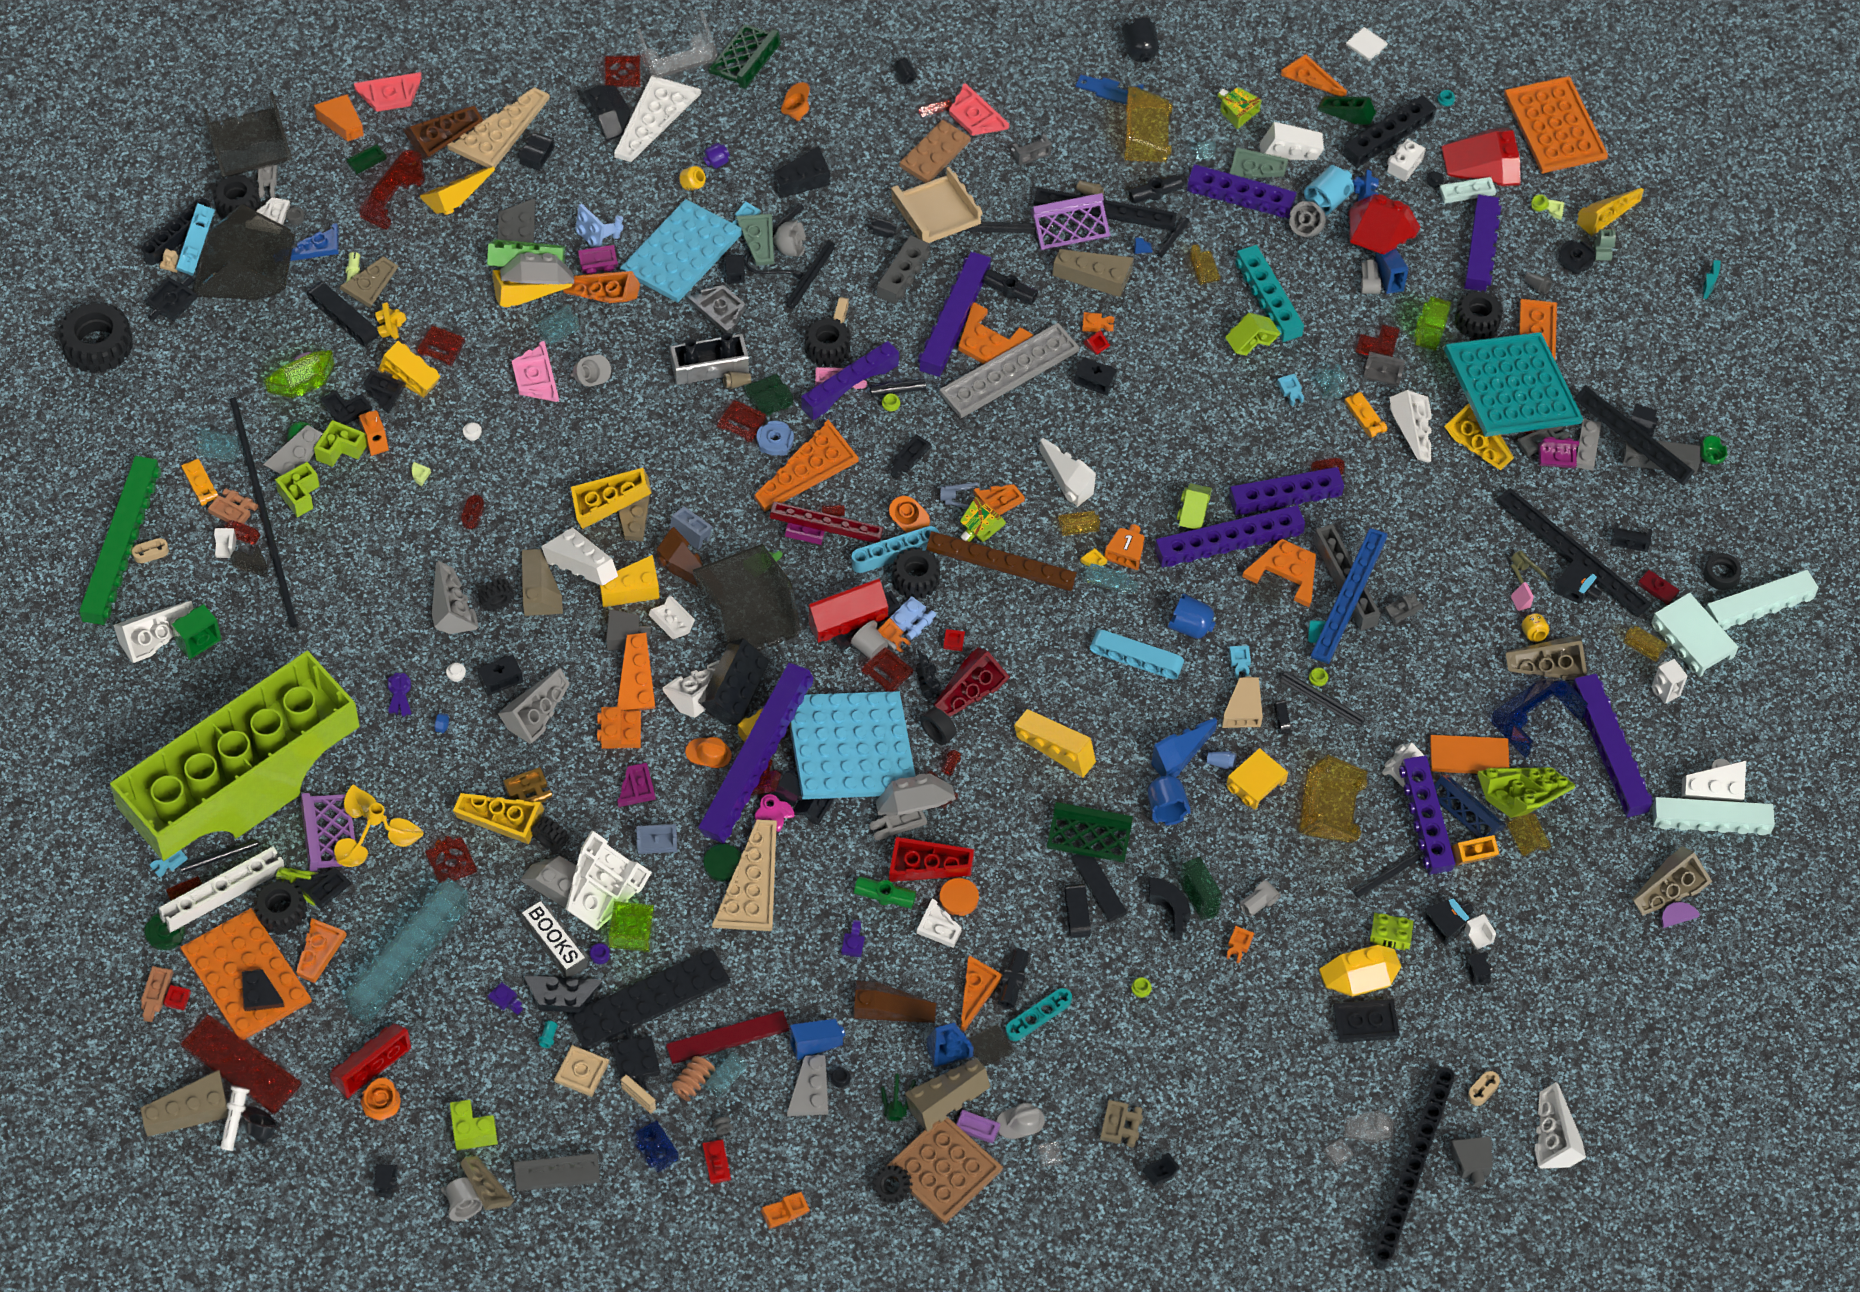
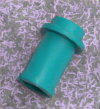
[538,1021,558,1048]

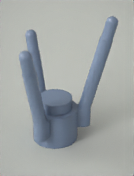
[941,482,978,509]

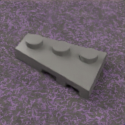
[263,425,323,475]
[787,1055,828,1116]

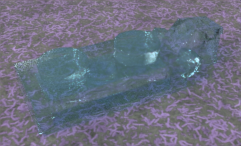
[1085,563,1139,594]

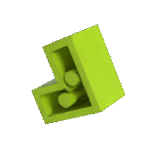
[1225,313,1281,356]
[314,420,367,467]
[275,461,320,517]
[1177,483,1212,529]
[450,1100,498,1150]

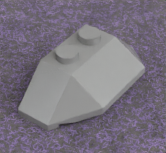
[500,252,574,284]
[876,774,955,815]
[520,856,577,908]

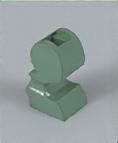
[1593,229,1616,260]

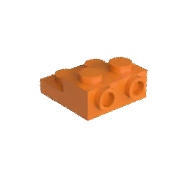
[597,707,641,749]

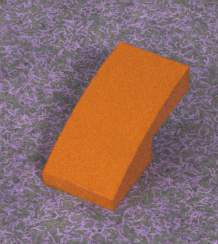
[761,1192,810,1229]

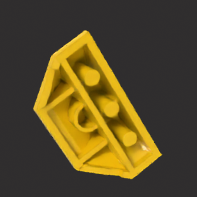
[1319,945,1401,997]

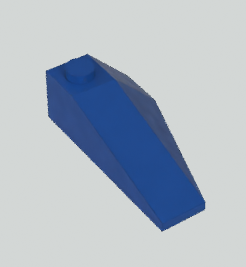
[1151,718,1218,777]
[927,1023,974,1067]

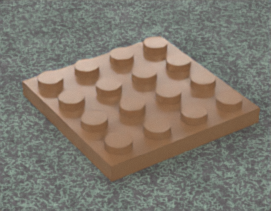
[887,1116,1003,1225]

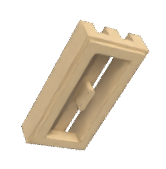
[621,1075,656,1114]

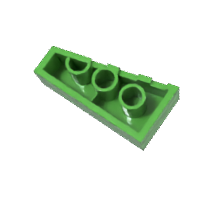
[487,239,566,267]

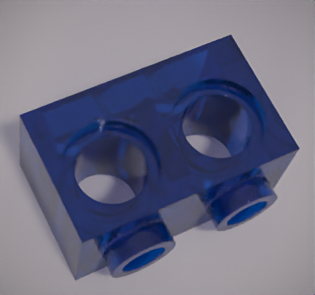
[634,1120,679,1173]

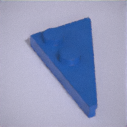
[275,223,339,263]

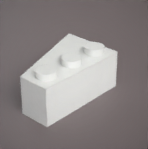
[1260,122,1324,160]
[1681,761,1746,802]

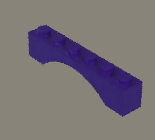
[801,341,899,420]

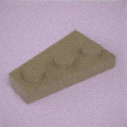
[339,256,399,308]
[618,495,650,541]
[460,1156,515,1210]

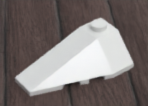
[114,601,194,663]

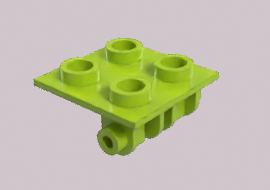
[1370,913,1414,951]

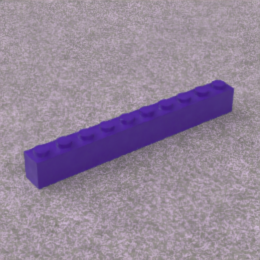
[698,663,814,843]

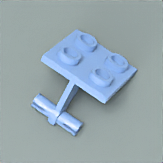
[575,204,623,248]

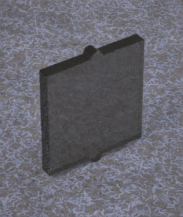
[1248,573,1283,606]
[968,1024,1014,1067]

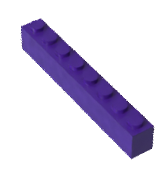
[918,251,991,377]
[1572,674,1653,818]

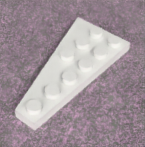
[614,76,701,162]

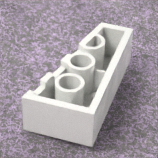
[541,527,618,586]

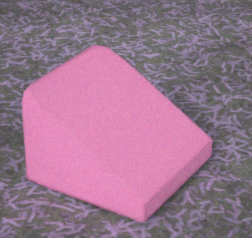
[1511,582,1534,611]

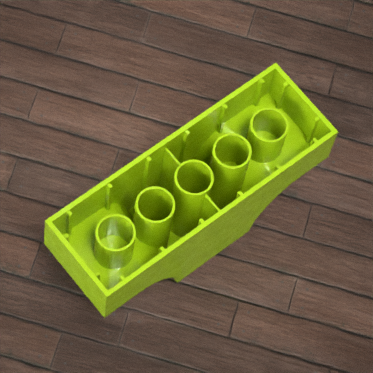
[109,650,360,861]

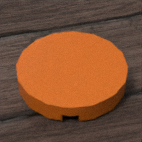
[940,878,979,916]

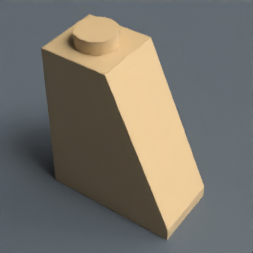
[1222,676,1263,728]

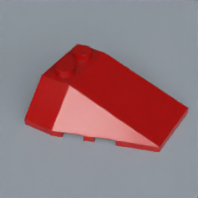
[1441,128,1520,186]
[1349,194,1421,255]

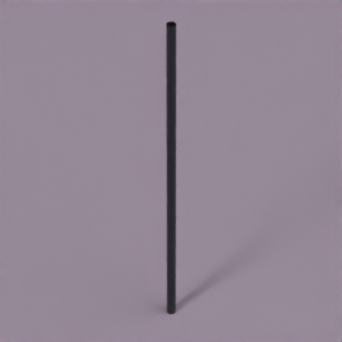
[230,397,298,628]

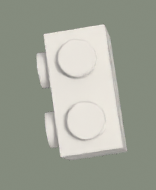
[1387,139,1425,182]
[1651,659,1688,704]

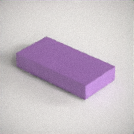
[956,1110,1000,1144]

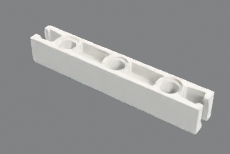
[159,847,284,933]

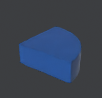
[1134,238,1152,254]

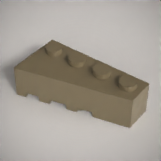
[1053,249,1134,297]
[905,1058,991,1132]
[141,1070,229,1137]

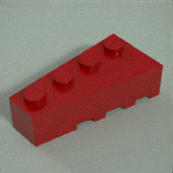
[889,837,974,882]

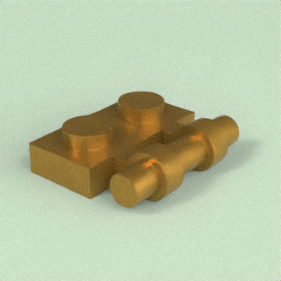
[503,767,552,803]

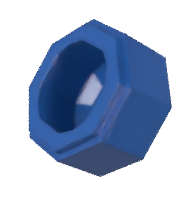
[435,713,449,733]

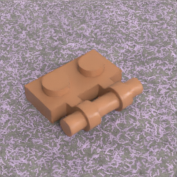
[208,488,258,529]

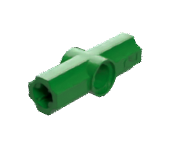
[854,876,916,909]

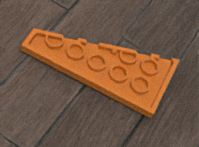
[754,419,859,512]

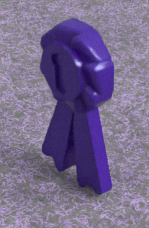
[388,673,412,717]

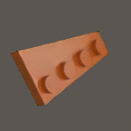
[617,633,655,711]

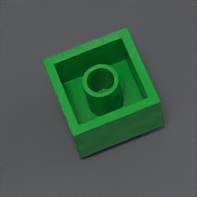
[171,604,222,660]

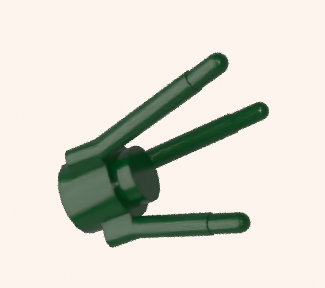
[881,1073,916,1122]

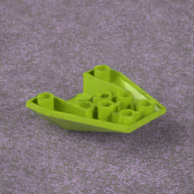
[1477,767,1575,818]

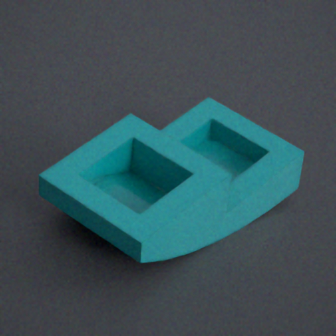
[1703,260,1721,299]

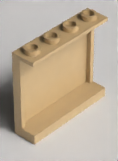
[891,167,982,243]

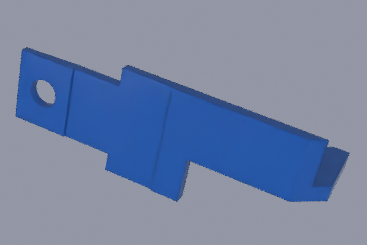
[1076,75,1144,107]

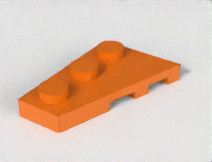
[296,918,347,983]

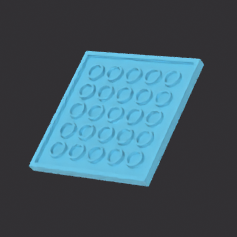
[789,691,915,799]

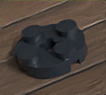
[1558,240,1595,274]

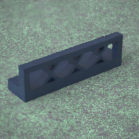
[1434,775,1506,838]

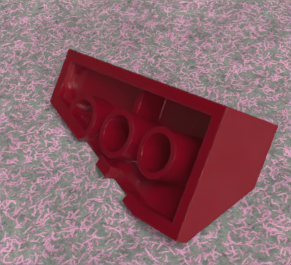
[934,647,1010,717]

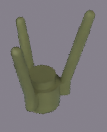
[1511,550,1551,585]

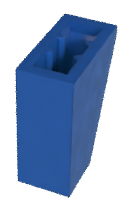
[1375,248,1409,294]
[790,1019,845,1061]

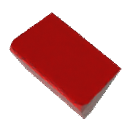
[1083,330,1110,355]

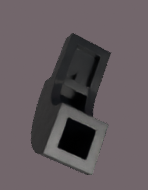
[1148,877,1191,940]

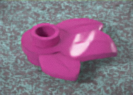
[755,794,794,832]

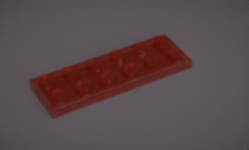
[181,1015,302,1115]

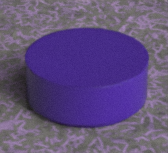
[590,943,610,964]

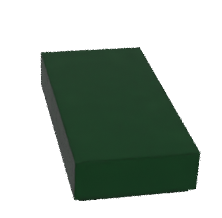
[346,144,387,175]

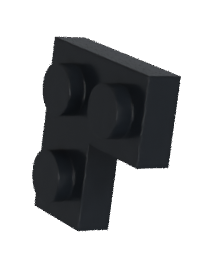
[320,390,372,425]

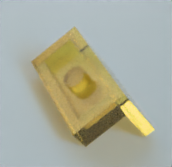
[1190,244,1220,284]
[1058,511,1100,536]
[1623,626,1668,662]
[1508,813,1551,857]

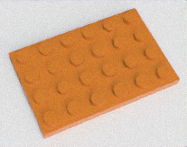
[1504,76,1608,173]
[180,908,312,1042]

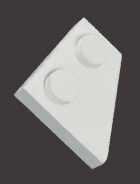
[246,197,290,233]
[917,899,962,948]

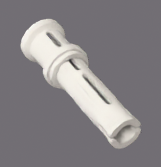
[220,1086,249,1151]

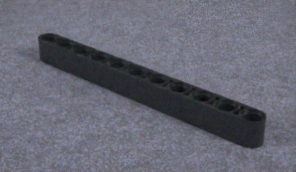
[1372,1067,1455,1270]

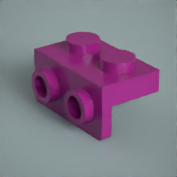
[578,245,618,275]
[1538,437,1579,468]

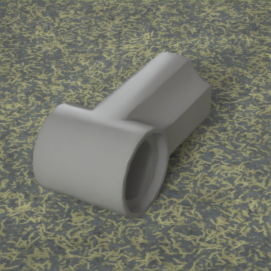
[1361,260,1381,294]
[1239,880,1281,917]

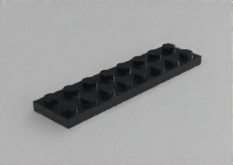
[567,948,731,1051]

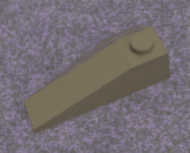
[522,549,563,616]
[1505,635,1587,680]
[1632,846,1712,915]

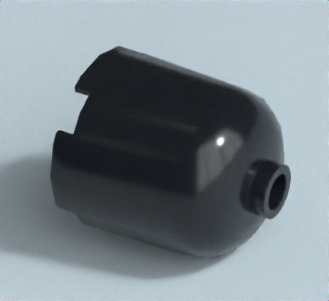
[1122,17,1159,62]

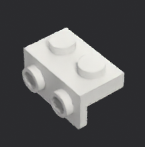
[649,596,695,639]
[1382,743,1424,787]

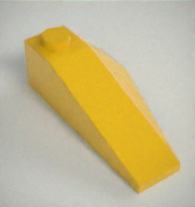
[1444,403,1514,470]

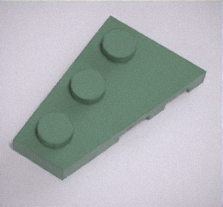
[1229,148,1288,178]
[736,214,774,266]

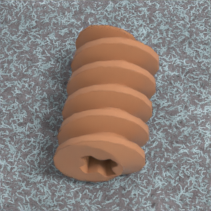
[672,1056,716,1101]

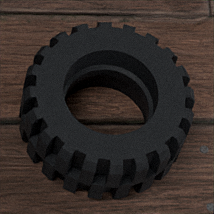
[59,302,133,373]

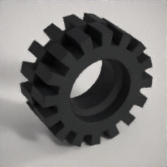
[477,578,514,612]
[531,816,569,852]
[872,1165,913,1204]

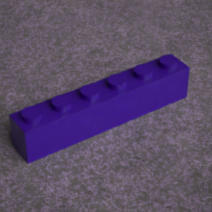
[1464,194,1502,292]

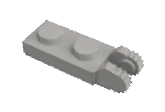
[258,154,278,198]
[869,810,927,840]

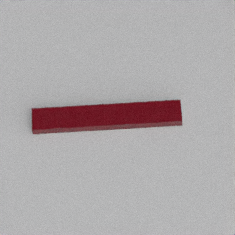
[769,502,884,543]
[666,1010,789,1065]

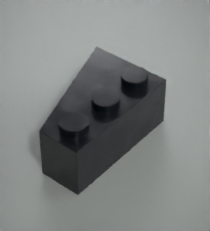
[774,146,830,198]

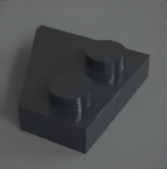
[363,370,405,413]
[294,869,351,910]
[242,969,284,1011]

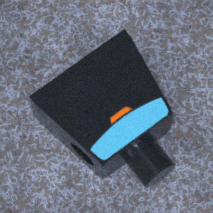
[1553,558,1602,604]
[1423,898,1474,946]

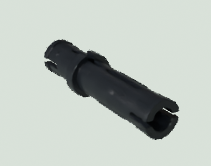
[870,379,926,397]

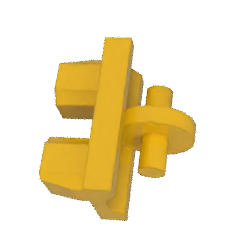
[375,302,406,339]

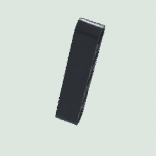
[141,198,211,265]
[306,281,379,347]

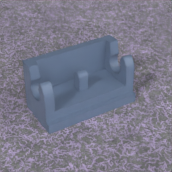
[670,507,713,550]
[636,824,677,854]

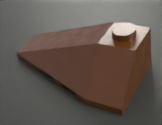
[656,527,723,598]
[854,981,936,1023]

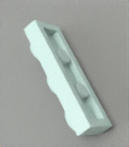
[1439,177,1496,203]

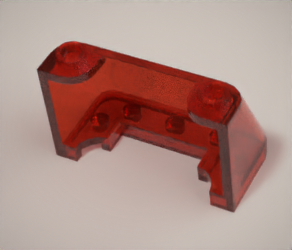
[359,150,425,230]

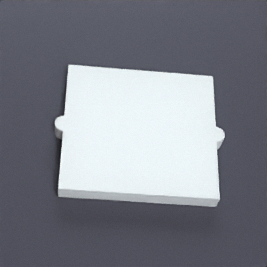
[1346,27,1388,61]

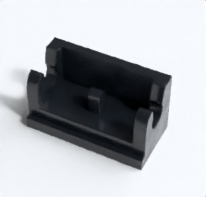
[1610,523,1652,552]

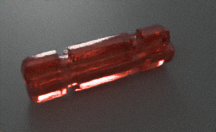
[919,99,952,117]

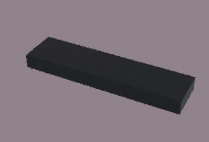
[1071,854,1127,922]

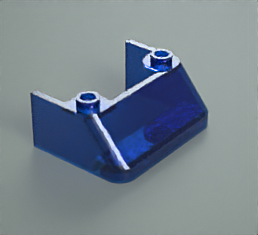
[1491,679,1588,759]

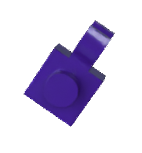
[842,920,865,958]
[488,982,523,1015]

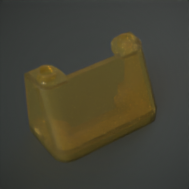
[1124,86,1172,162]
[1299,754,1368,843]

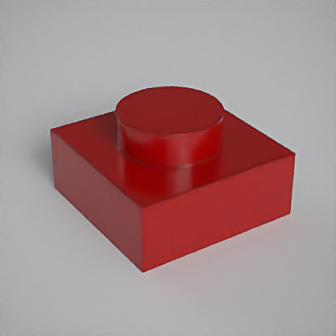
[943,629,965,651]
[164,985,191,1011]

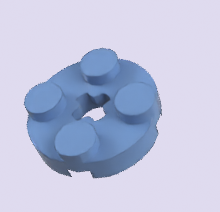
[757,421,794,456]

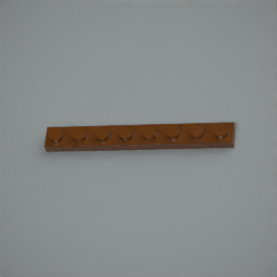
[926,531,1077,592]

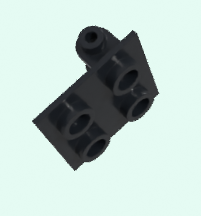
[916,649,941,699]

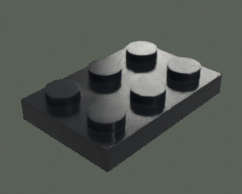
[1333,999,1400,1043]

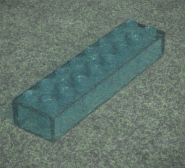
[345,878,470,1026]

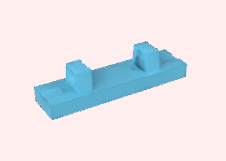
[175,203,215,276]

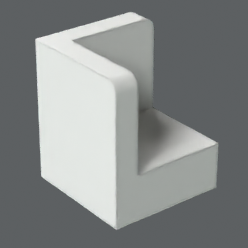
[214,528,236,558]
[1464,914,1496,949]

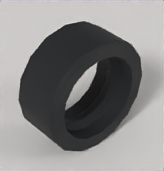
[1704,553,1742,590]
[920,707,957,745]

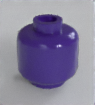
[703,143,730,169]

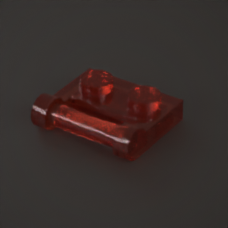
[417,325,465,366]
[717,400,766,443]
[862,647,913,692]

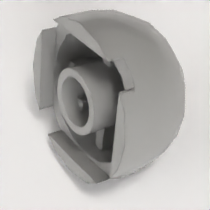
[1289,201,1326,237]
[774,220,806,257]

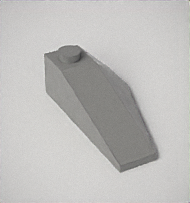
[432,561,478,634]
[498,668,570,744]

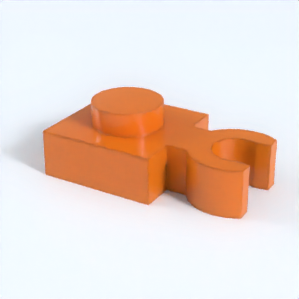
[1082,312,1114,332]
[878,618,911,652]
[1226,926,1254,963]

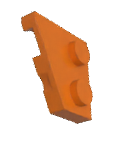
[973,484,1025,515]

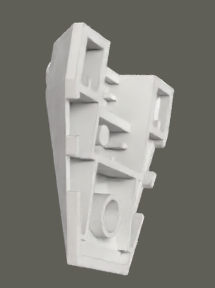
[566,831,652,930]

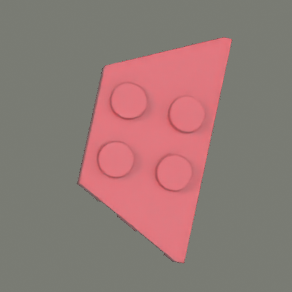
[354,72,422,112]
[949,83,1009,136]

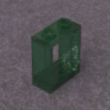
[1179,856,1223,921]

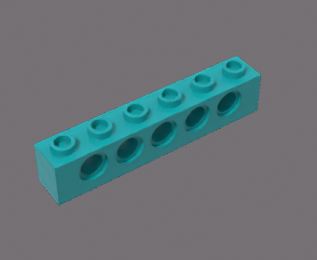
[1235,245,1304,342]

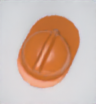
[781,82,810,121]
[889,496,930,533]
[685,737,732,768]

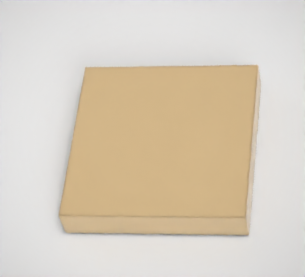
[554,1045,609,1097]

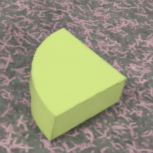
[1547,200,1564,220]
[412,462,431,486]

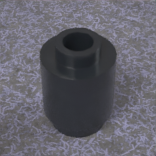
[895,58,917,84]
[870,217,897,239]

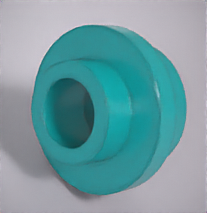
[1438,90,1455,106]

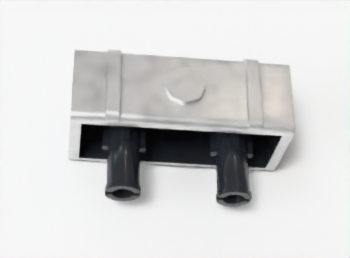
[670,333,749,385]

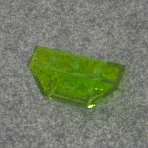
[264,350,334,398]

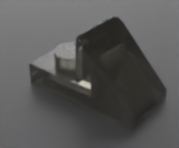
[230,545,269,578]

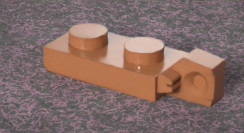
[141,966,173,1022]

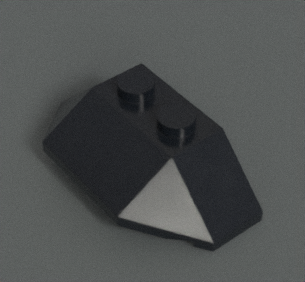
[577,84,631,141]

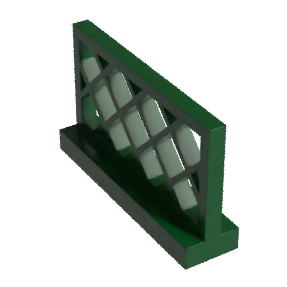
[708,24,781,89]
[1047,802,1133,863]

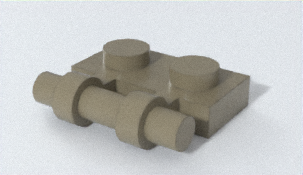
[1100,1100,1143,1147]

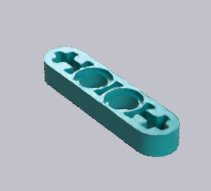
[1006,988,1072,1041]

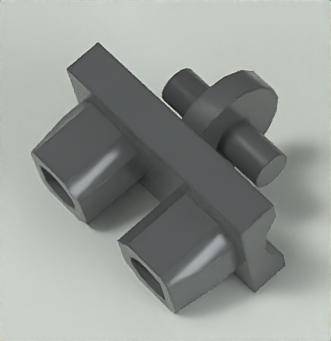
[1385,593,1424,625]

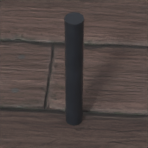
[1157,217,1190,258]

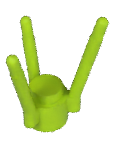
[276,867,319,906]

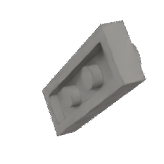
[1576,419,1601,471]

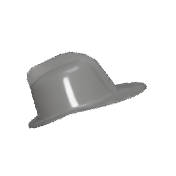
[570,355,611,387]
[996,1103,1045,1139]

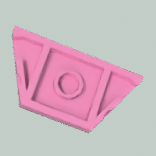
[512,341,559,402]

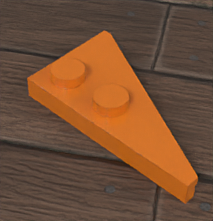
[1281,54,1347,97]
[960,956,1003,1031]

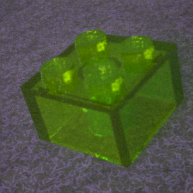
[1414,296,1452,351]
[609,901,655,952]

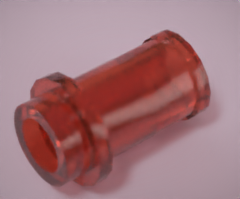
[822,503,845,517]
[941,750,961,776]

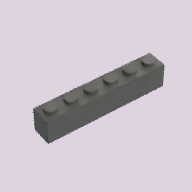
[1313,524,1380,631]

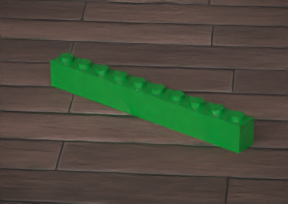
[79,456,161,625]

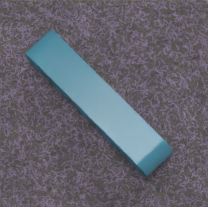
[851,526,939,573]
[1090,630,1184,679]

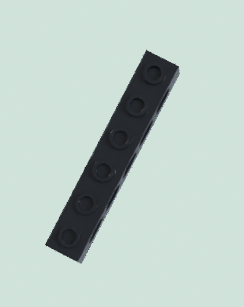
[1343,94,1437,169]

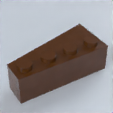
[402,106,484,160]

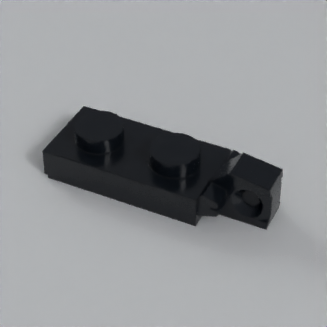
[890,434,931,479]

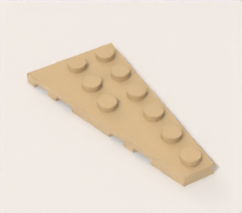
[447,88,550,168]
[712,820,777,931]

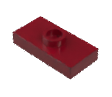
[1637,570,1680,605]

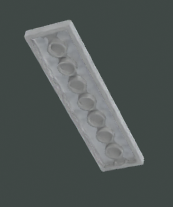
[939,323,1080,418]

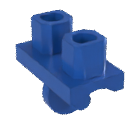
[1352,170,1379,201]

